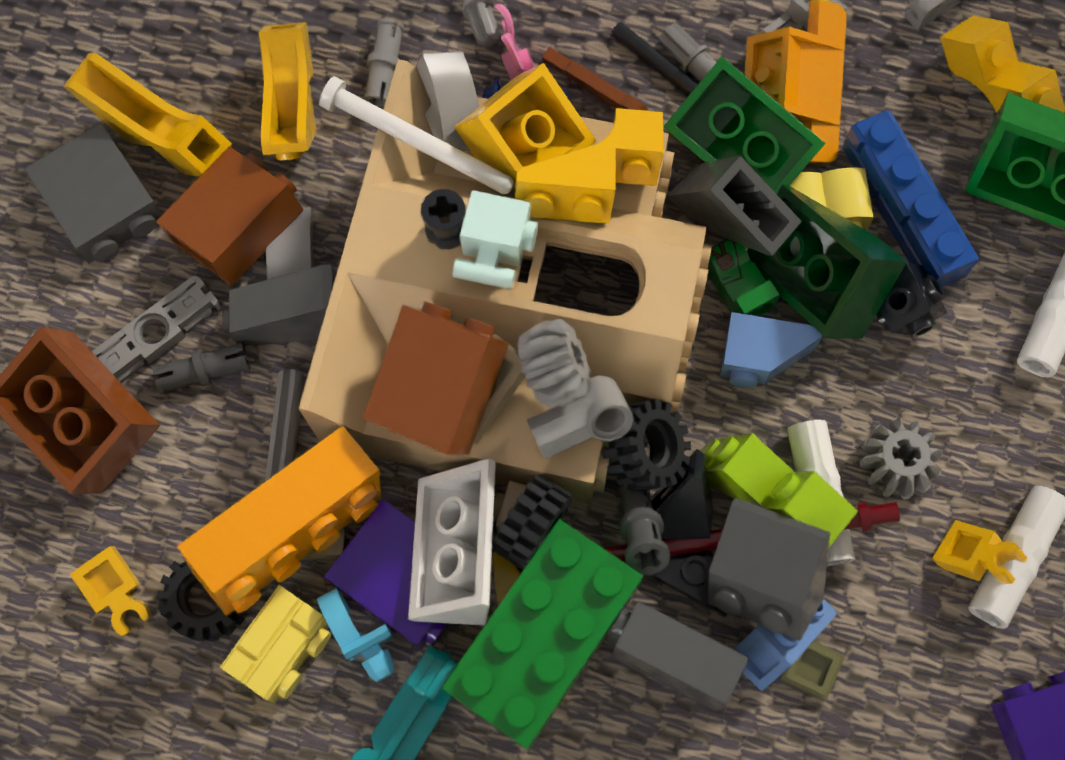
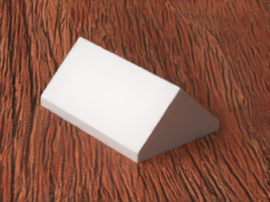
[408,458,496,625]

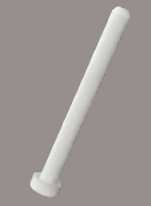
[319,76,515,194]

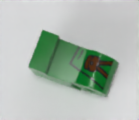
[707,239,780,317]

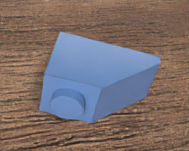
[719,312,823,388]

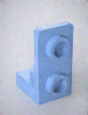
[733,599,837,692]

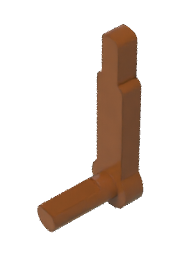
[541,47,649,111]

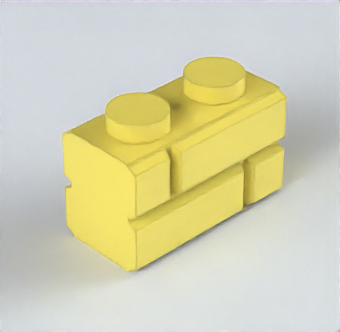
[220,585,331,704]

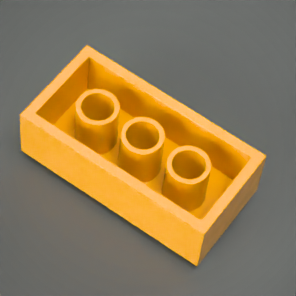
[177,426,381,616]

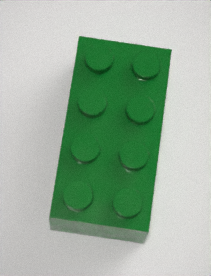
[964,93,1065,229]
[442,519,643,752]

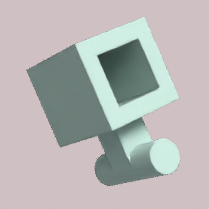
[453,190,538,290]

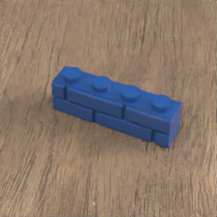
[842,110,979,287]

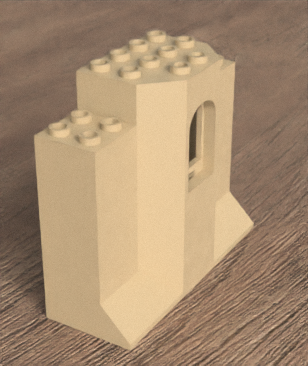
[299,59,712,504]

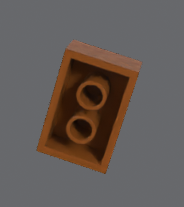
[0,327,161,494]

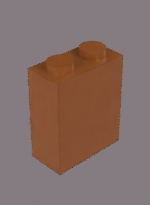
[156,147,303,287]
[363,301,510,455]

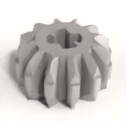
[518,318,591,408]
[860,418,943,500]

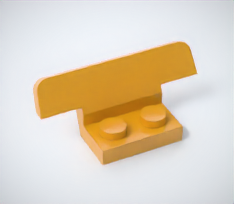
[744,0,847,165]

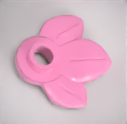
[494,4,535,80]

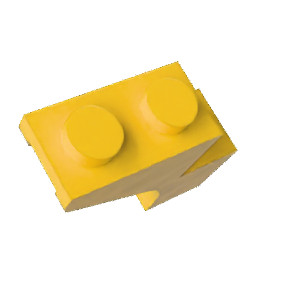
[940,15,1065,113]
[258,22,316,160]
[63,53,232,177]
[515,108,664,224]

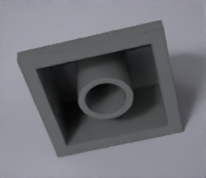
[708,498,830,640]

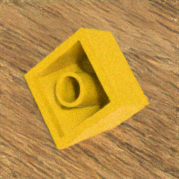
[454,63,596,188]

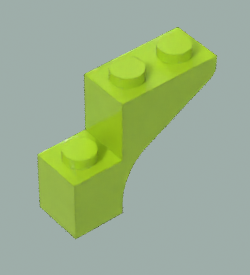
[700,433,858,547]

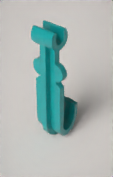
[351,645,458,760]

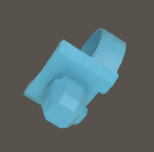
[317,587,395,682]

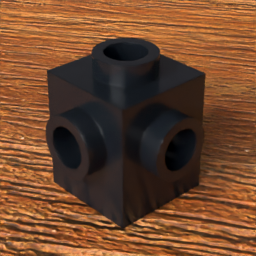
[876,262,947,338]

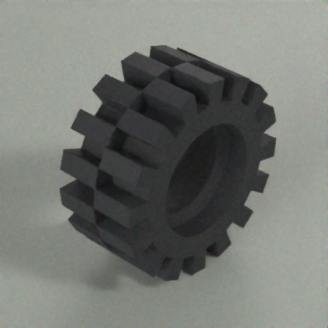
[602,399,691,491]
[492,474,573,570]
[157,556,250,642]

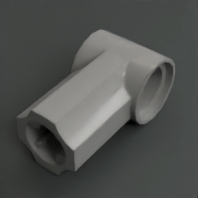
[527,376,633,459]

